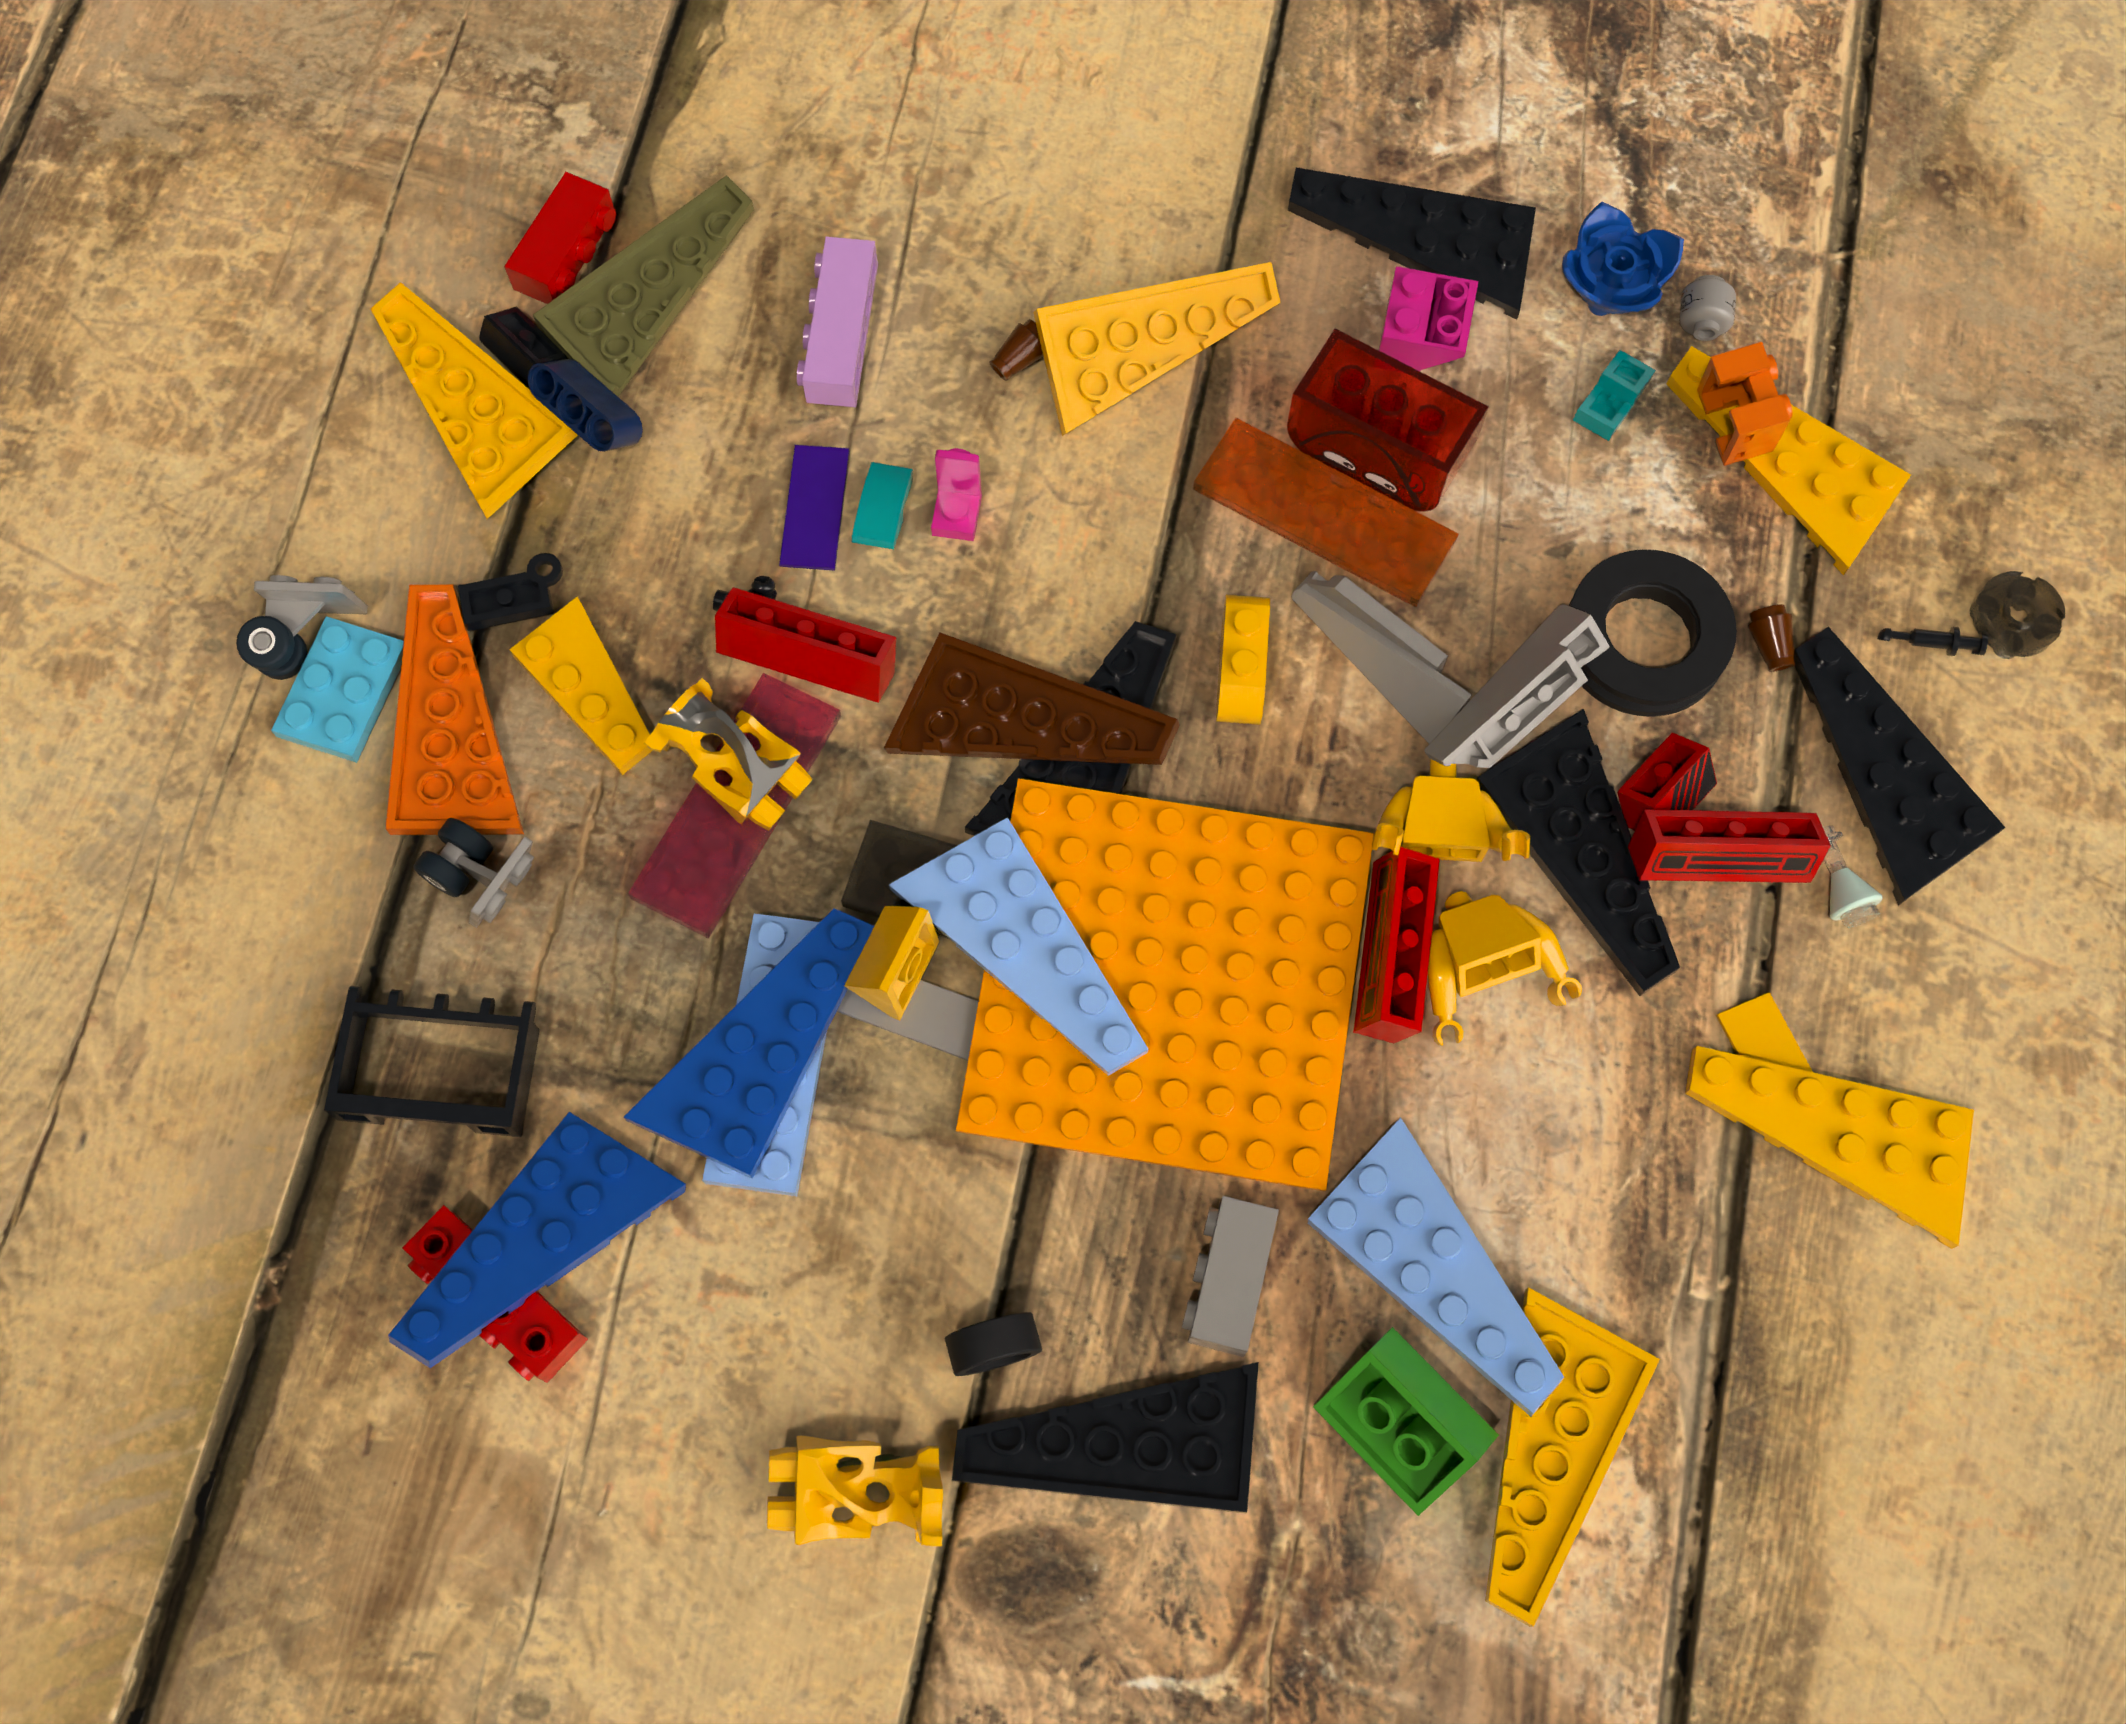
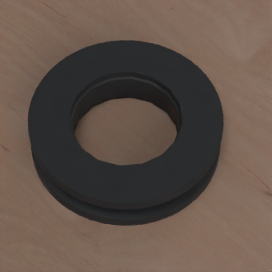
[1569,550,1737,717]

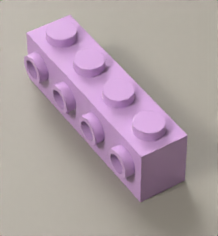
[797,237,878,407]

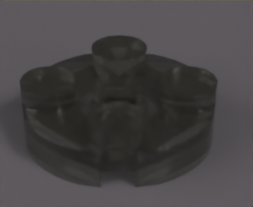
[1970,571,2065,659]

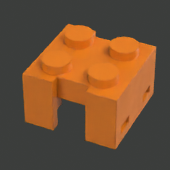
[1697,342,1793,466]

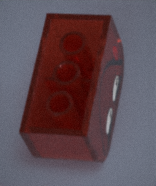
[1287,328,1489,512]

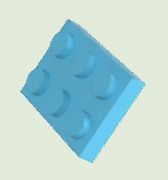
[271,616,404,763]

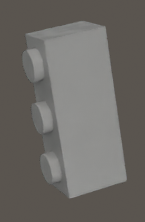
[1182,1196,1279,1357]

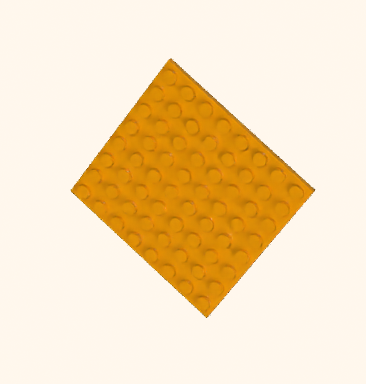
[956,778,1374,1192]

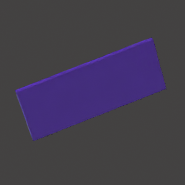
[779,445,849,571]

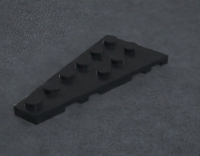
[1288,167,1536,320]
[1794,626,2006,906]
[952,1362,1259,1514]

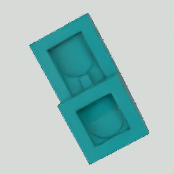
[1573,350,1656,441]
[852,462,913,550]

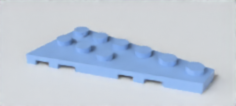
[889,817,1149,1076]

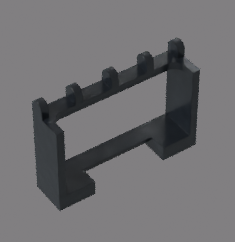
[324,986,540,1137]

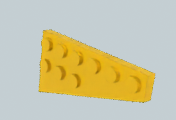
[370,282,578,519]

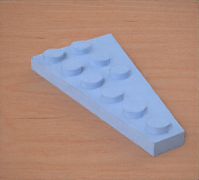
[1308,1117,1564,1417]

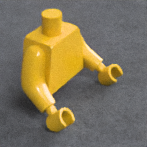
[1372,759,1530,862]
[1428,891,1582,1046]

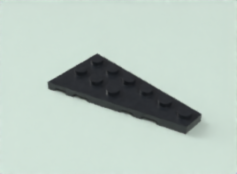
[965,621,1177,836]
[1476,709,1680,996]

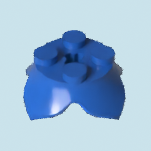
[1562,202,1684,316]

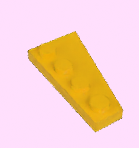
[509,596,653,775]

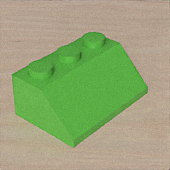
[1313,1327,1499,1516]

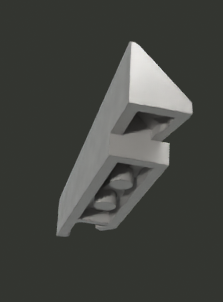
[1292,571,1472,744]
[1424,604,1610,768]

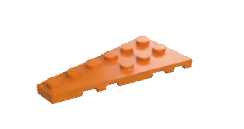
[385,584,524,835]

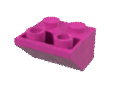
[1376,266,1479,371]

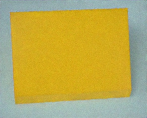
[844,906,940,1021]

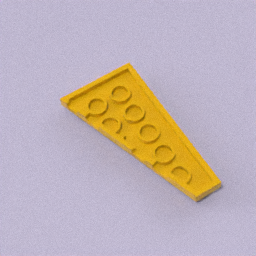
[1033,262,1281,436]
[1666,346,1911,576]
[1685,1046,1974,1249]
[1485,1287,1660,1627]

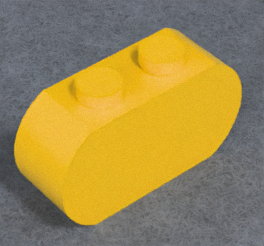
[1216,594,1270,725]

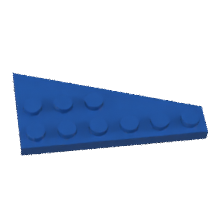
[624,908,874,1179]
[388,1112,686,1368]

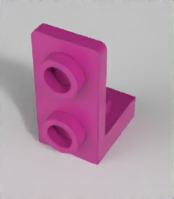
[931,448,982,541]

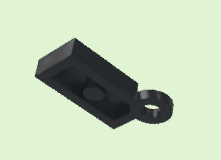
[458,553,563,631]

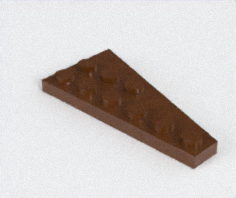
[884,632,1180,765]

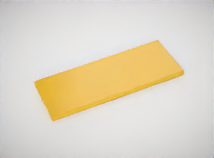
[1716,992,1813,1072]

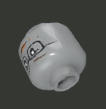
[1680,275,1736,341]

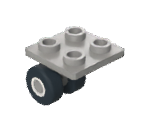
[236,575,368,680]
[413,818,534,928]

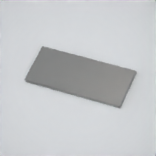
[837,980,979,1061]

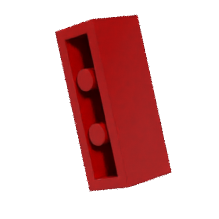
[504,171,616,304]

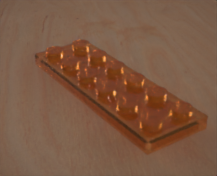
[1193,418,1459,607]

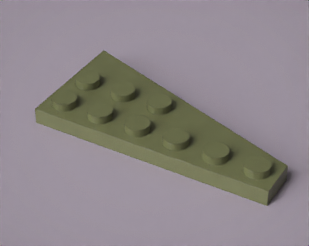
[533,175,754,397]

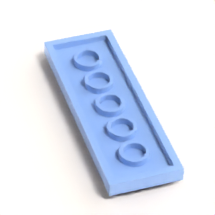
[702,913,827,1197]

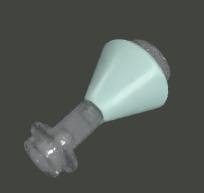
[1823,825,1883,928]

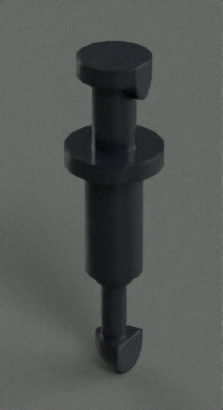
[1877,627,1988,656]

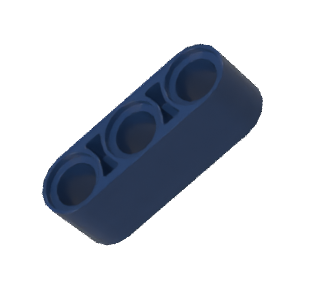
[528,359,643,452]

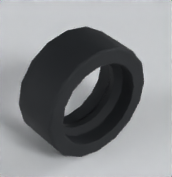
[945,1312,1042,1376]

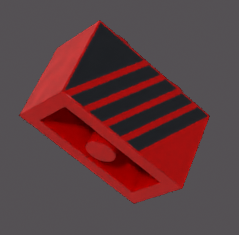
[1617,733,1717,831]

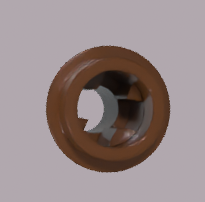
[989,319,1043,381]
[1748,604,1795,672]

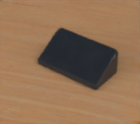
[479,307,568,389]

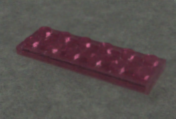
[628,673,841,939]

